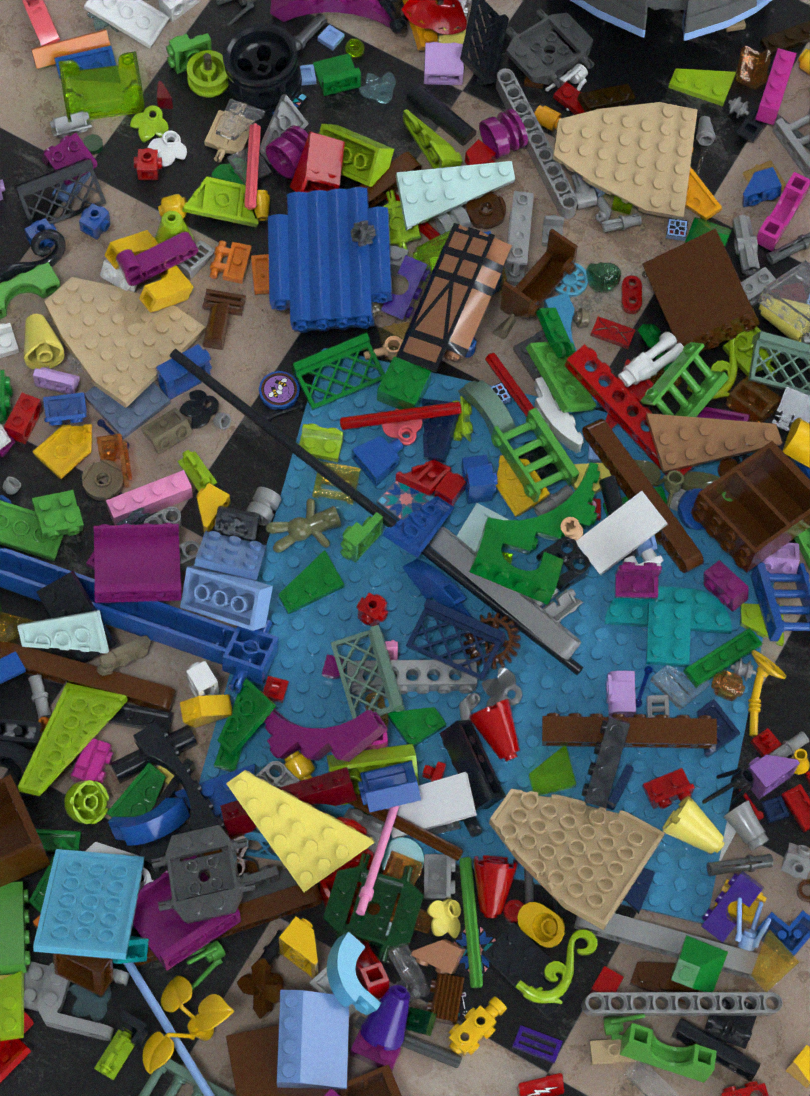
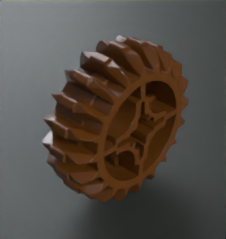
[463,612,521,670]

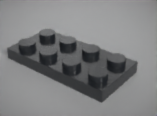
[36,571,117,663]
[482,922,578,1018]

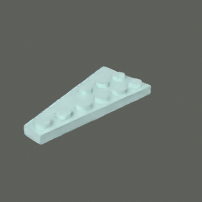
[396,161,515,230]

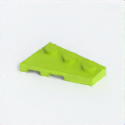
[669,68,736,106]

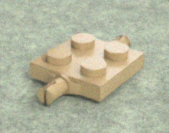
[204,104,255,162]

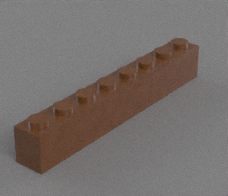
[542,713,717,749]

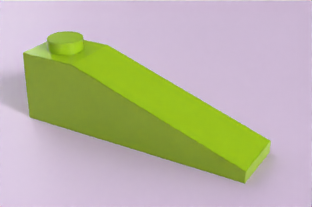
[403,109,463,169]

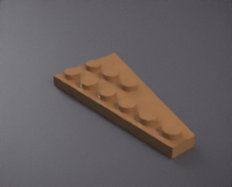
[645,413,782,473]

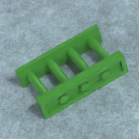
[641,342,729,417]
[491,408,579,503]

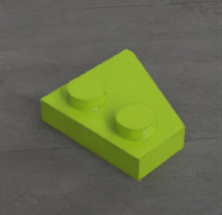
[740,603,784,646]

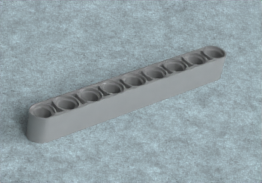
[496,68,578,219]
[429,527,582,660]
[574,913,771,982]
[581,992,783,1016]

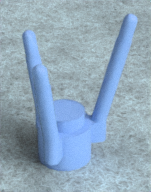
[735,897,771,951]

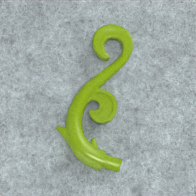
[687,331,754,400]
[516,929,597,1004]

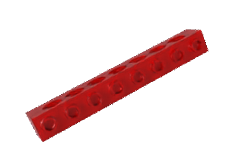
[564,344,695,477]

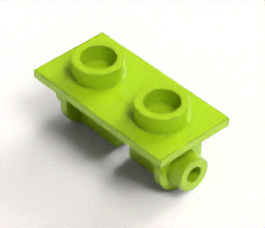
[452,396,473,441]
[177,450,217,492]
[94,1029,134,1080]

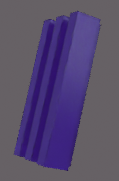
[512,1025,563,1064]

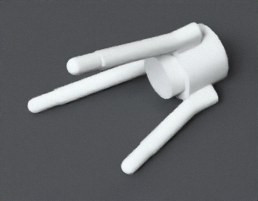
[545,64,588,111]

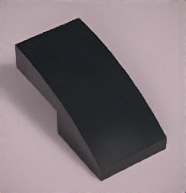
[736,107,768,143]

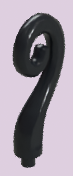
[0,229,66,283]

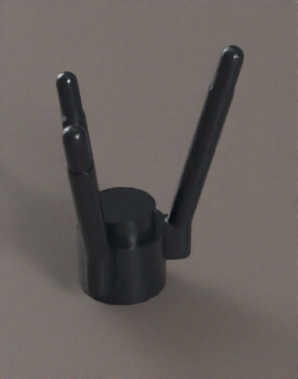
[702,766,754,808]

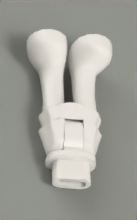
[618,332,684,387]

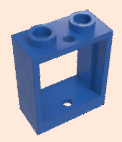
[156,344,212,400]
[358,761,421,813]

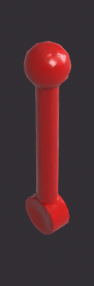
[738,789,764,821]

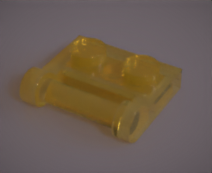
[312,461,360,505]

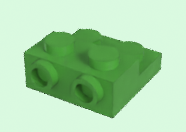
[166,33,212,74]
[32,490,84,540]
[340,512,383,563]

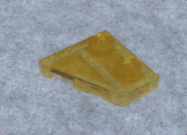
[0,612,34,642]
[751,930,799,992]

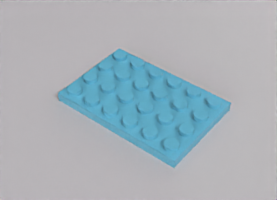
[33,849,144,960]

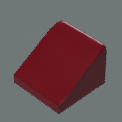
[157,81,173,109]

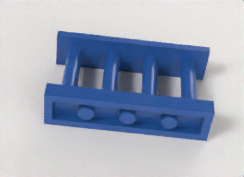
[750,562,810,641]

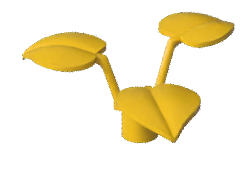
[143,976,234,1074]

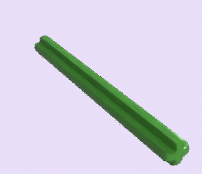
[459,857,483,988]

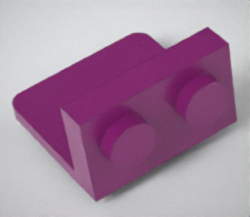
[42,133,98,186]
[615,562,662,599]

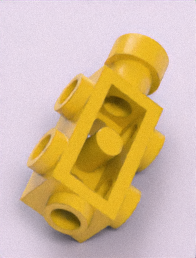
[448,996,507,1056]

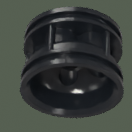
[223,23,302,113]

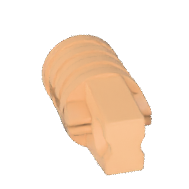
[561,517,584,541]

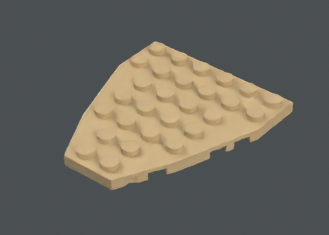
[552,102,698,220]
[44,277,205,408]
[489,789,665,930]

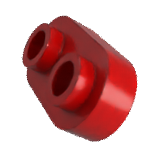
[621,275,642,314]

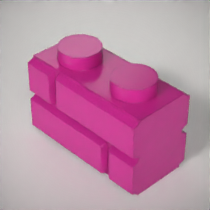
[71,738,114,784]

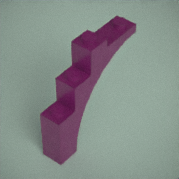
[270,0,393,28]
[264,708,388,762]

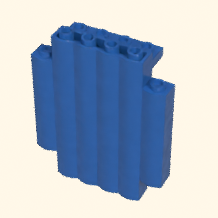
[268,187,393,333]

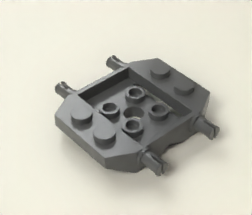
[506,8,594,88]
[152,825,256,924]

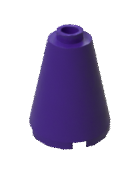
[360,985,410,1051]

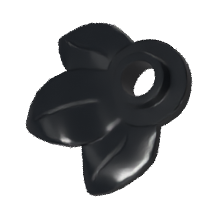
[179,390,219,429]

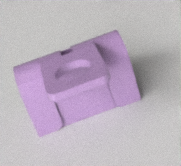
[606,671,636,717]

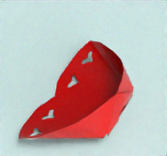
[402,0,467,35]

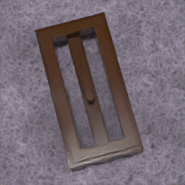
[202,288,246,316]

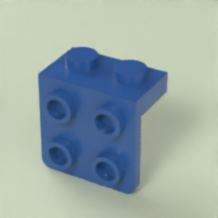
[43,392,87,426]

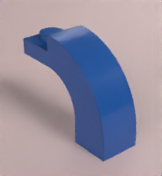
[108,798,190,846]

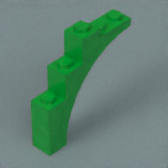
[481,462,600,555]

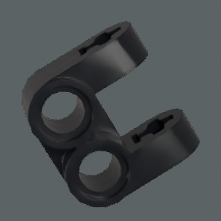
[536,537,590,592]

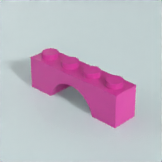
[755,48,797,125]
[757,172,810,251]

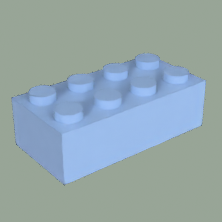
[180,565,273,631]

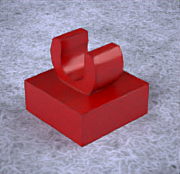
[263,676,289,703]
[750,728,782,757]
[422,761,446,782]

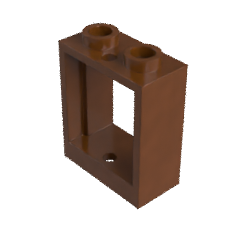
[53,953,113,997]

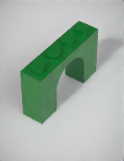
[469,527,564,605]

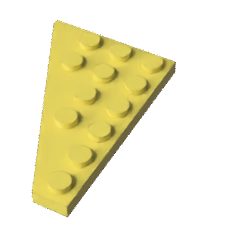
[226,770,375,892]

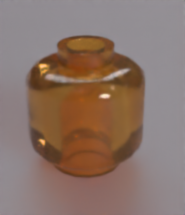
[711,670,745,701]

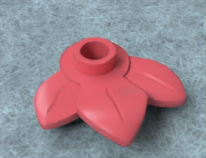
[382,409,422,445]

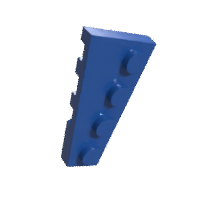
[382,496,455,558]

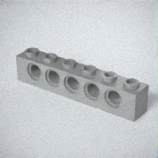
[347,659,477,695]

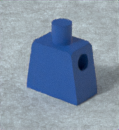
[352,436,404,486]

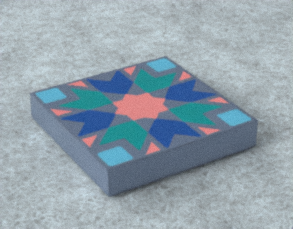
[377,472,435,521]

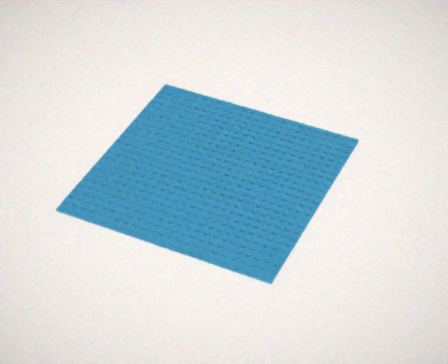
[199,348,797,924]

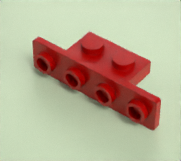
[0,1011,34,1083]

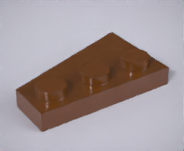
[629,962,699,1006]

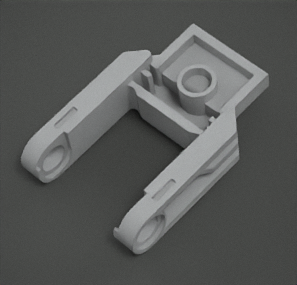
[24,962,130,1041]

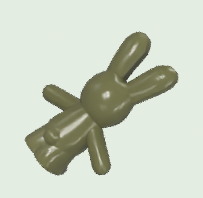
[266,498,341,553]

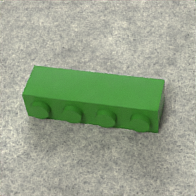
[0,882,31,975]

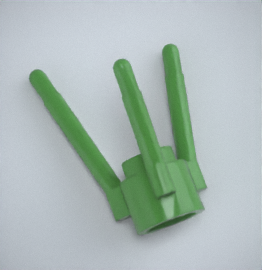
[187,940,226,991]
[603,1009,645,1040]

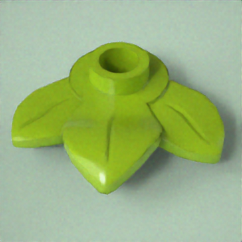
[130,105,169,143]

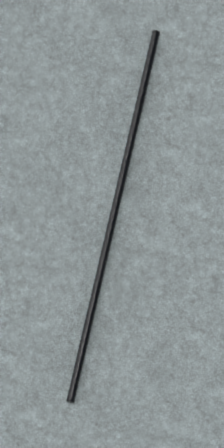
[170,349,584,675]

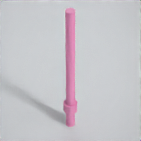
[356,806,399,915]

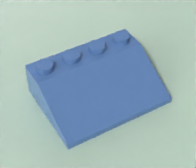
[277,990,349,1089]

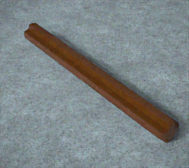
[348,793,463,861]

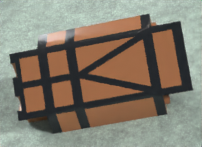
[396,223,512,372]

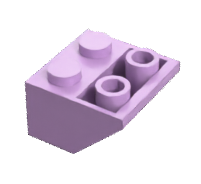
[424,42,464,85]

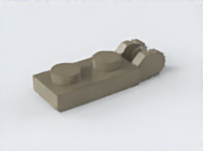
[97,635,151,676]

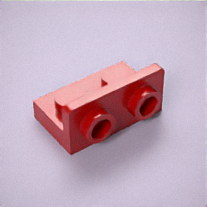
[642,768,695,809]

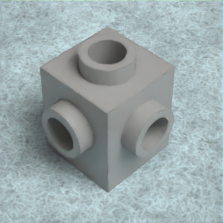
[781,843,810,879]

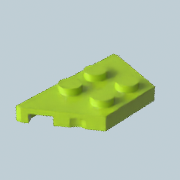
[182,176,258,227]

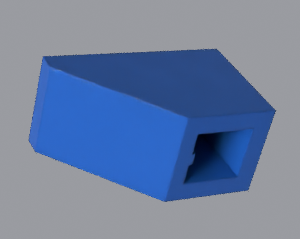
[742,167,782,208]

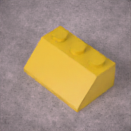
[279,917,318,979]

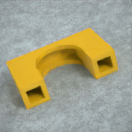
[104,230,194,313]

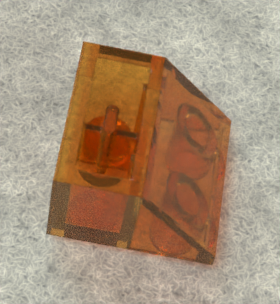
[726,376,782,423]

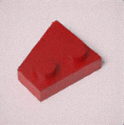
[395,460,451,496]

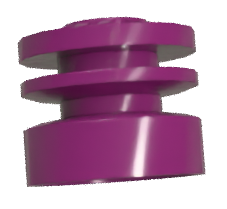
[479,108,528,159]
[265,125,309,179]

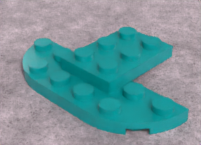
[604,586,732,667]

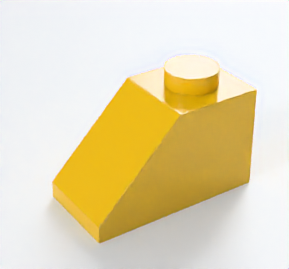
[196,483,230,533]
[180,694,233,728]
[785,1045,810,1088]

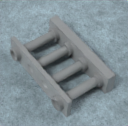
[772,108,810,179]
[503,191,534,286]

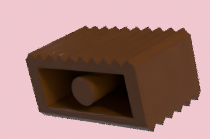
[427,973,464,1026]

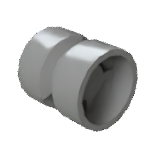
[435,206,472,241]
[246,487,282,526]

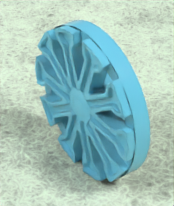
[554,263,588,298]

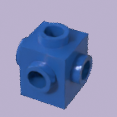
[79,203,111,240]
[24,218,57,248]

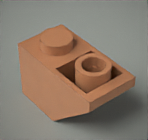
[411,939,466,975]

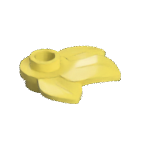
[427,899,461,939]

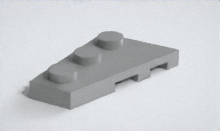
[259,94,309,164]

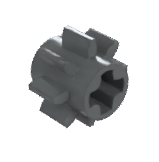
[350,220,376,246]

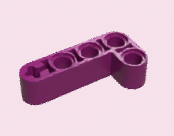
[116,232,198,286]

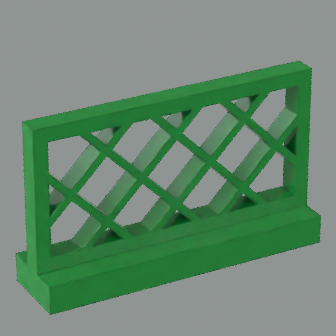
[291,333,385,411]

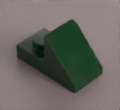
[406,1006,437,1036]

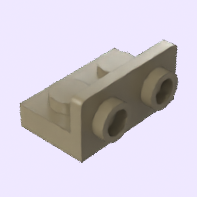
[141,407,192,454]

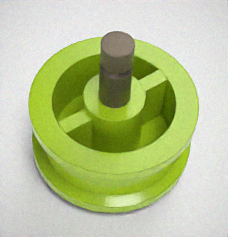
[187,50,229,97]

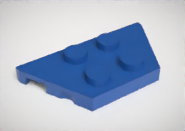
[175,764,255,822]

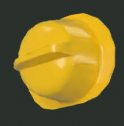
[518,902,565,948]

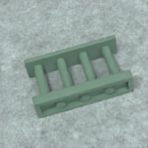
[129,1059,234,1096]

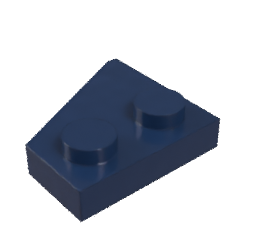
[697,699,740,758]

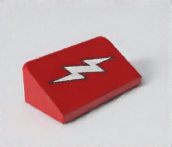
[517,1073,564,1096]

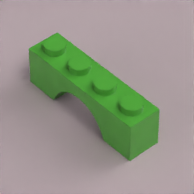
[0,262,61,319]
[619,1023,717,1083]

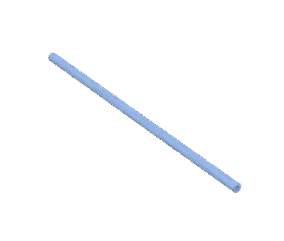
[123,963,215,1096]

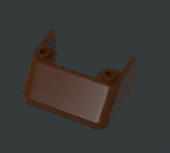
[500,229,578,318]

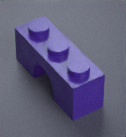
[381,255,431,322]
[701,871,764,943]

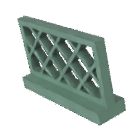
[748,331,810,395]
[331,625,405,719]

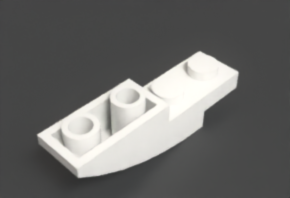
[534,377,584,453]

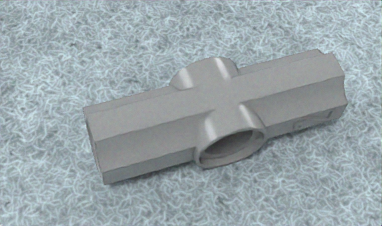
[732,215,760,275]

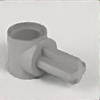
[571,173,597,209]

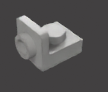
[542,215,564,247]

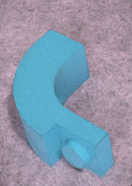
[327,932,381,1015]

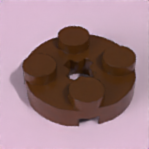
[466,191,506,229]

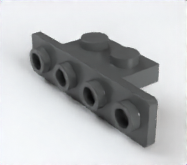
[239,865,298,904]

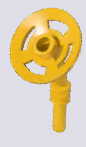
[748,650,787,737]

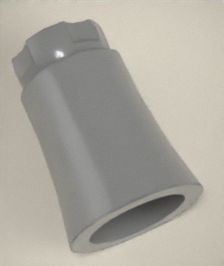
[723,800,769,851]

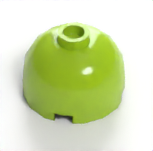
[64,780,109,824]

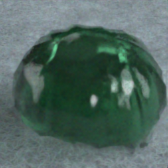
[586,262,621,293]

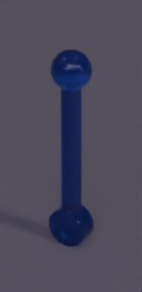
[97,419,130,451]
[635,666,653,708]

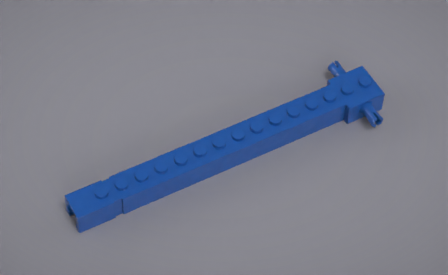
[0,548,279,693]

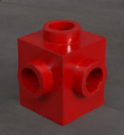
[134,148,162,180]
[356,593,388,626]

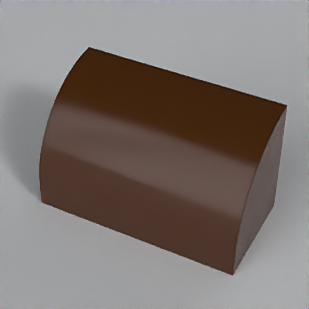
[203,303,230,350]

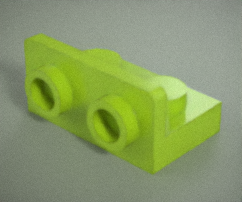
[299,423,343,462]

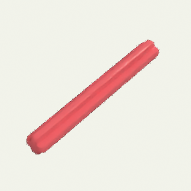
[244,123,261,210]

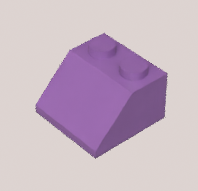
[747,755,800,800]

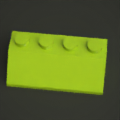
[319,124,394,187]
[327,744,419,805]

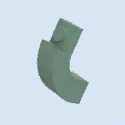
[458,380,516,435]

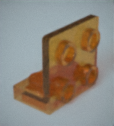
[96,434,132,488]

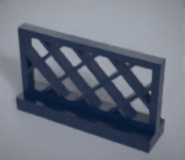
[406,598,506,681]

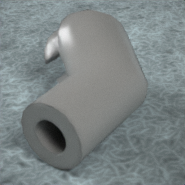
[595,196,612,224]
[459,693,480,721]

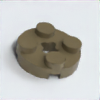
[82,460,124,502]

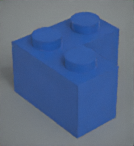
[461,455,498,504]
[756,910,810,963]

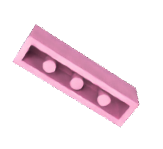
[106,470,193,525]

